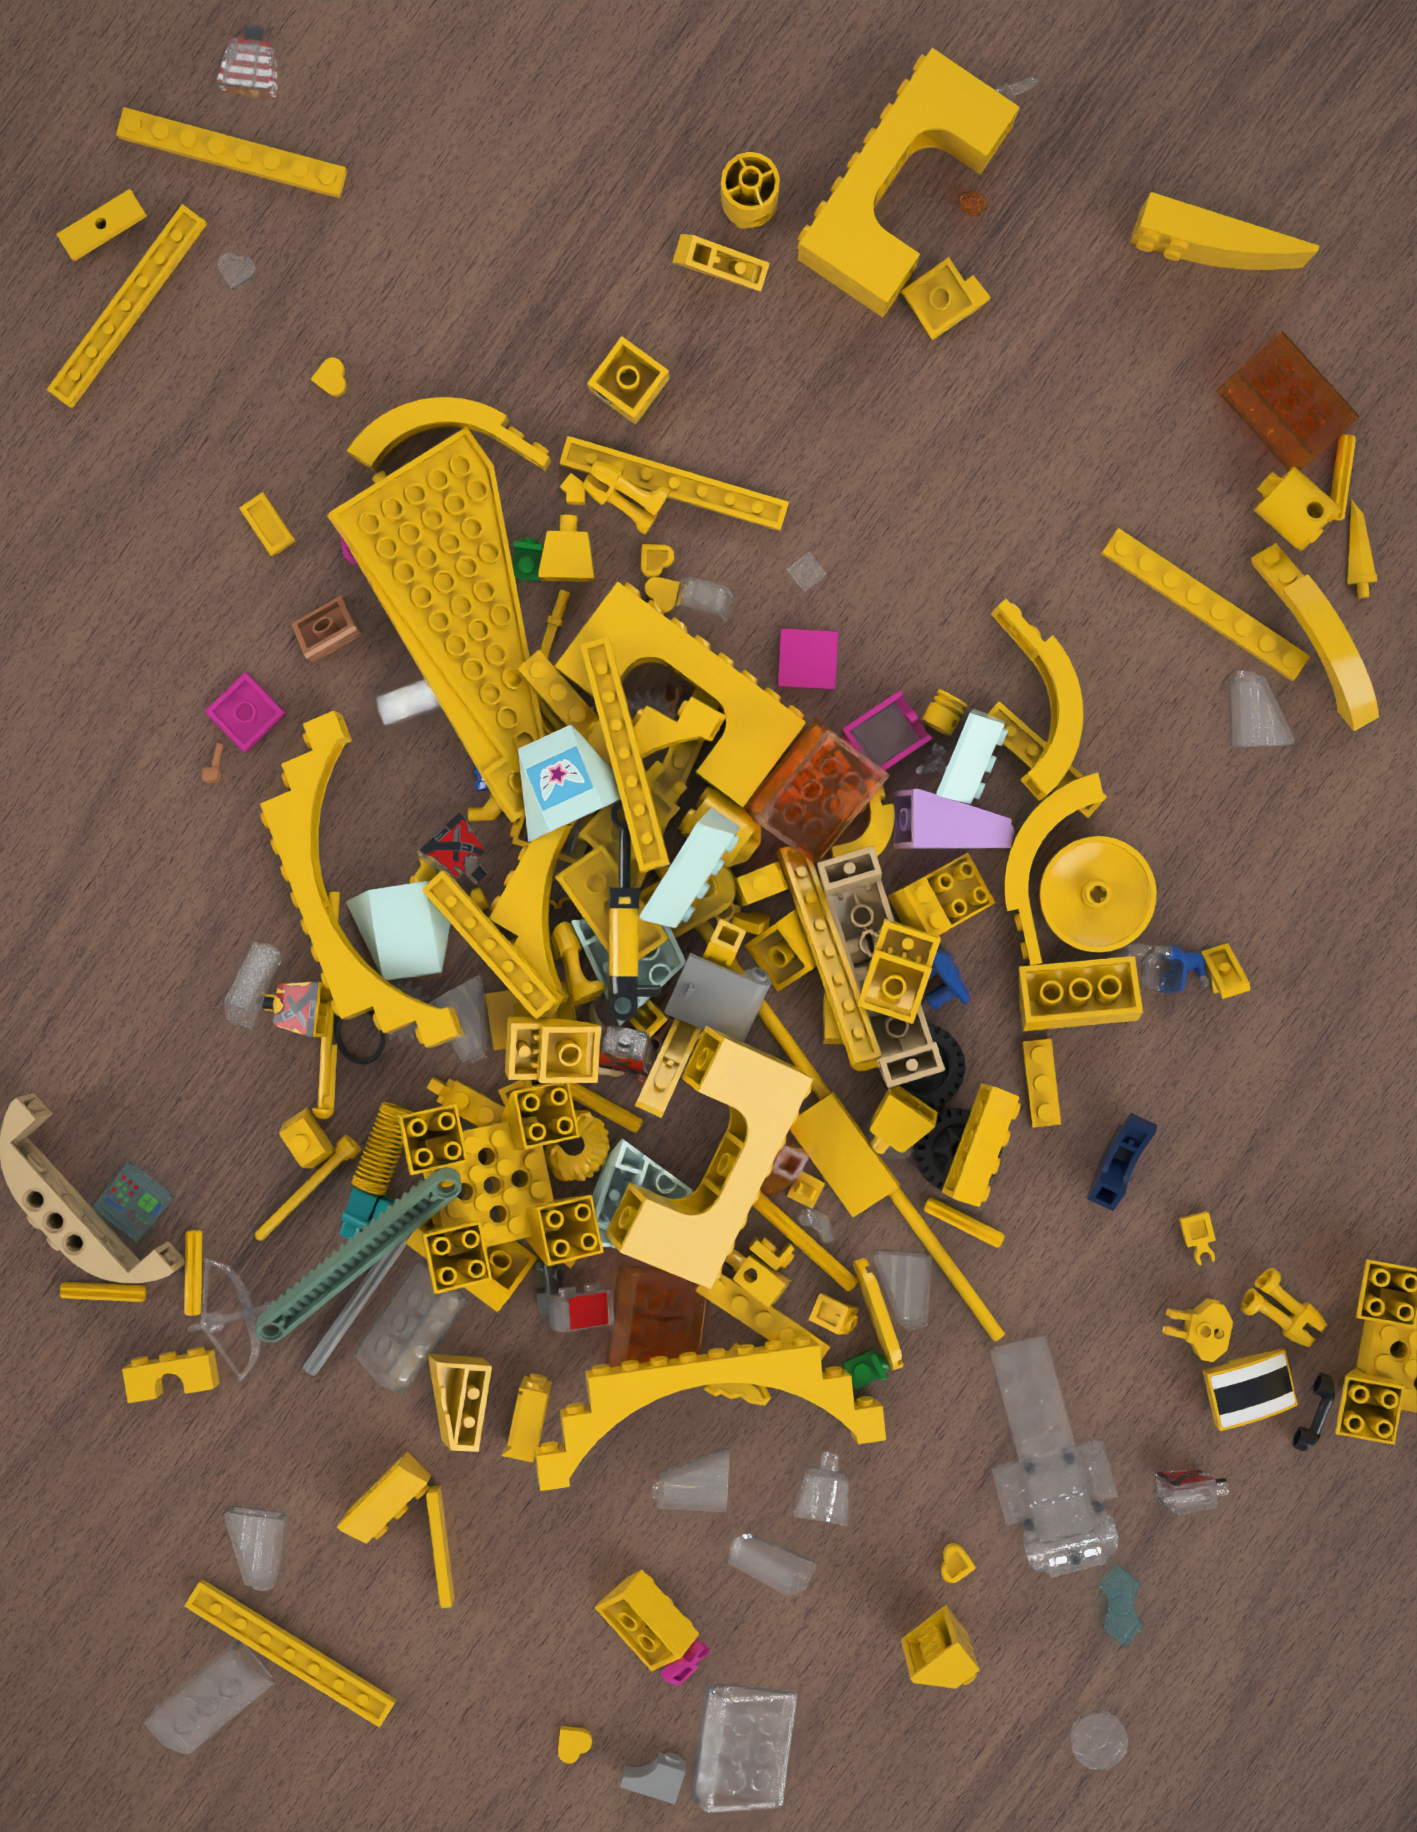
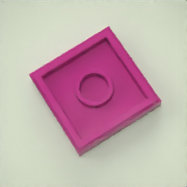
[778,629,839,690]
[204,671,287,753]

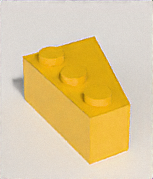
[427,1353,492,1452]

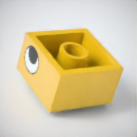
[587,336,670,425]

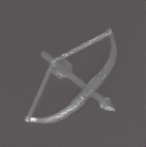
[187,1258,272,1382]

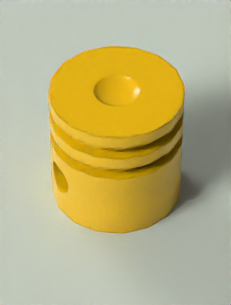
[921,689,968,737]

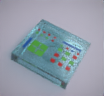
[92,1161,175,1243]

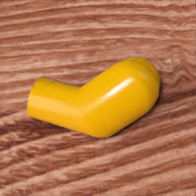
[468,793,503,821]

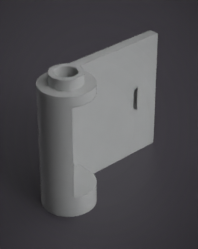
[664,953,772,1042]

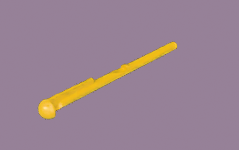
[312,892,340,1119]

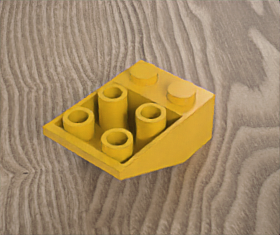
[887,853,995,936]

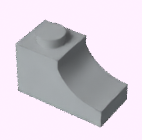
[620,1752,686,1805]

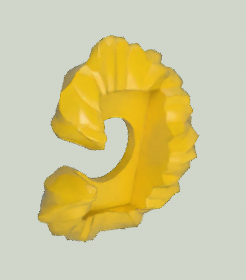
[544,1110,611,1181]

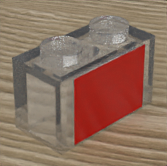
[548,1283,615,1333]

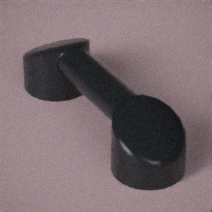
[1292,1372,1335,1451]

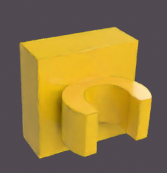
[786,1169,825,1209]

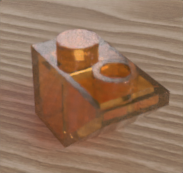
[760,1139,809,1197]

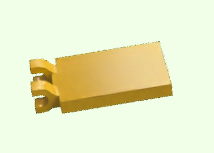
[579,760,688,865]

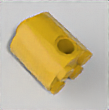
[721,152,780,229]
[1253,466,1342,551]
[678,786,762,868]

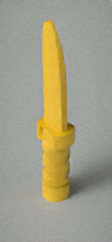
[540,589,571,659]

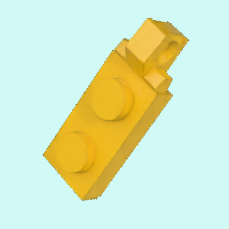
[427,1077,505,1127]

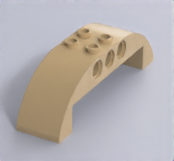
[817,846,945,1088]
[0,1093,185,1283]

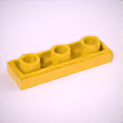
[56,189,147,261]

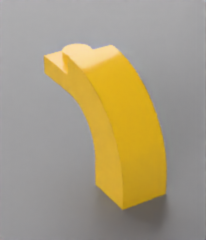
[830,777,895,858]

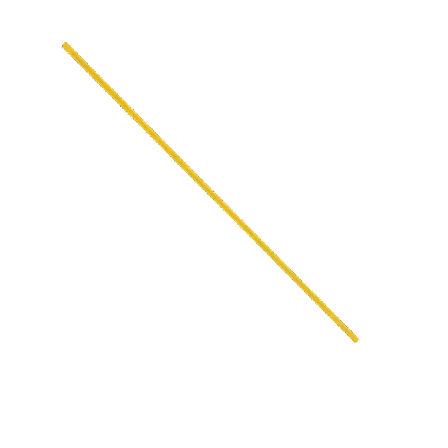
[372,471,1005,1342]

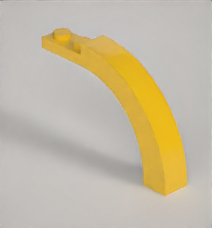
[347,397,551,472]
[1251,543,1379,731]
[991,599,1083,801]
[1005,772,1104,965]
[635,919,746,1118]

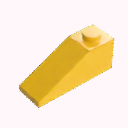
[672,234,770,291]

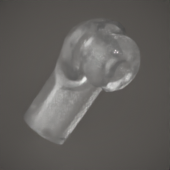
[798,1208,835,1244]

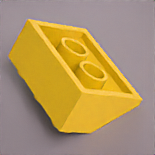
[337,1451,432,1543]
[594,1570,699,1672]

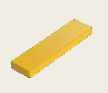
[426,1485,455,1608]

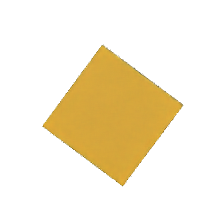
[901,257,981,341]

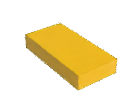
[239,492,296,557]

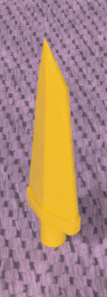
[1347,499,1377,599]

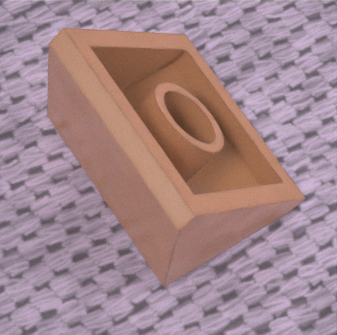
[291,595,364,663]

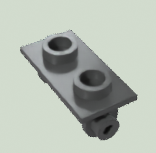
[533,1260,568,1321]

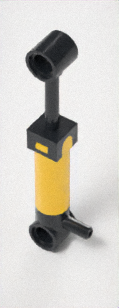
[608,800,661,1021]

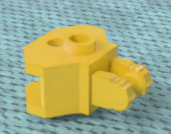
[1162,1298,1233,1362]

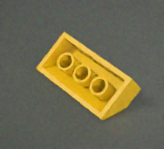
[1018,956,1143,1031]
[942,1083,1020,1207]
[406,1199,538,1312]
[901,1605,980,1689]

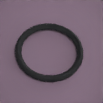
[335,1010,386,1065]

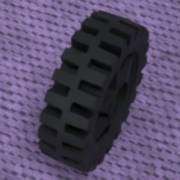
[879,1024,966,1108]
[914,1108,1002,1191]

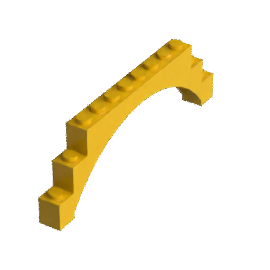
[489,697,726,1019]
[260,711,465,1048]
[534,1336,886,1491]

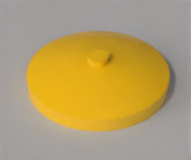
[1039,836,1157,952]

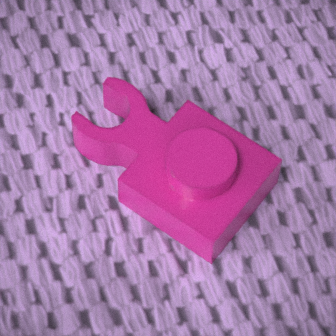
[660,1639,710,1686]

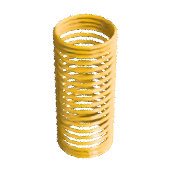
[351,1102,413,1196]

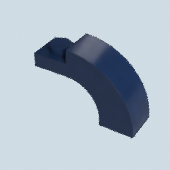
[1087,1113,1157,1211]

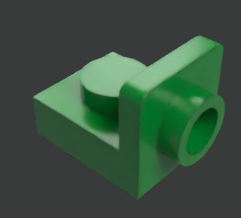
[512,537,544,583]
[843,1347,890,1390]

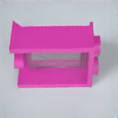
[841,690,933,778]

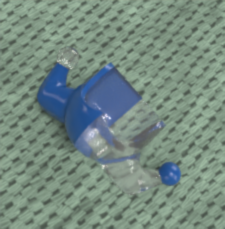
[1123,943,1210,993]

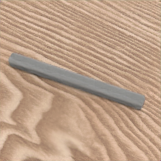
[303,1235,411,1376]

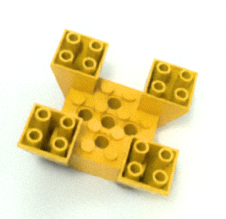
[398,1083,604,1294]
[1335,1259,1417,1445]

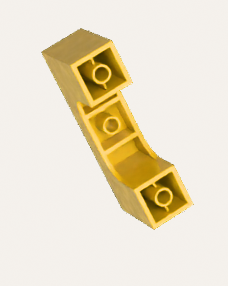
[796,48,1020,318]
[554,582,806,808]
[604,1025,813,1289]

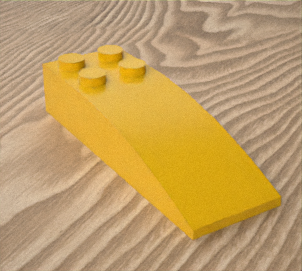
[1130,192,1319,270]

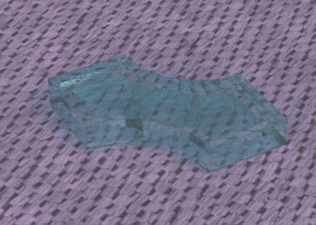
[1099,1564,1144,1647]

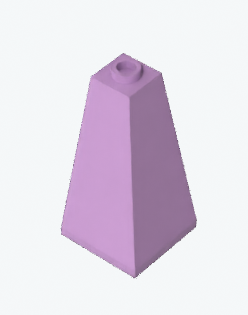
[893,789,1015,849]

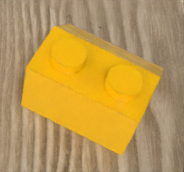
[744,909,816,992]

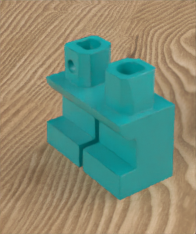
[340,1186,395,1239]

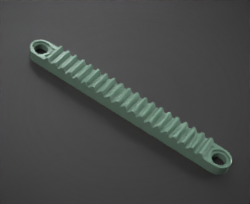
[256,1168,461,1342]

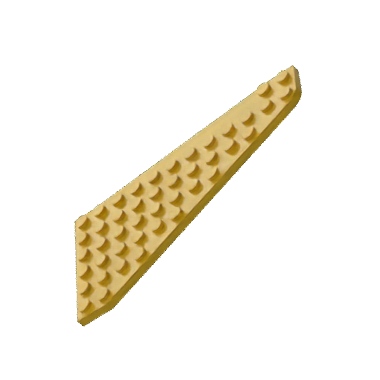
[327,427,545,823]

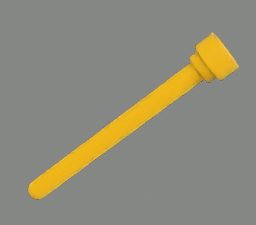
[255,1135,361,1241]

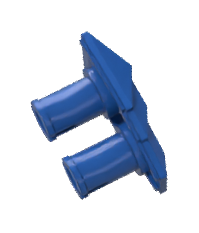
[925,945,971,1010]

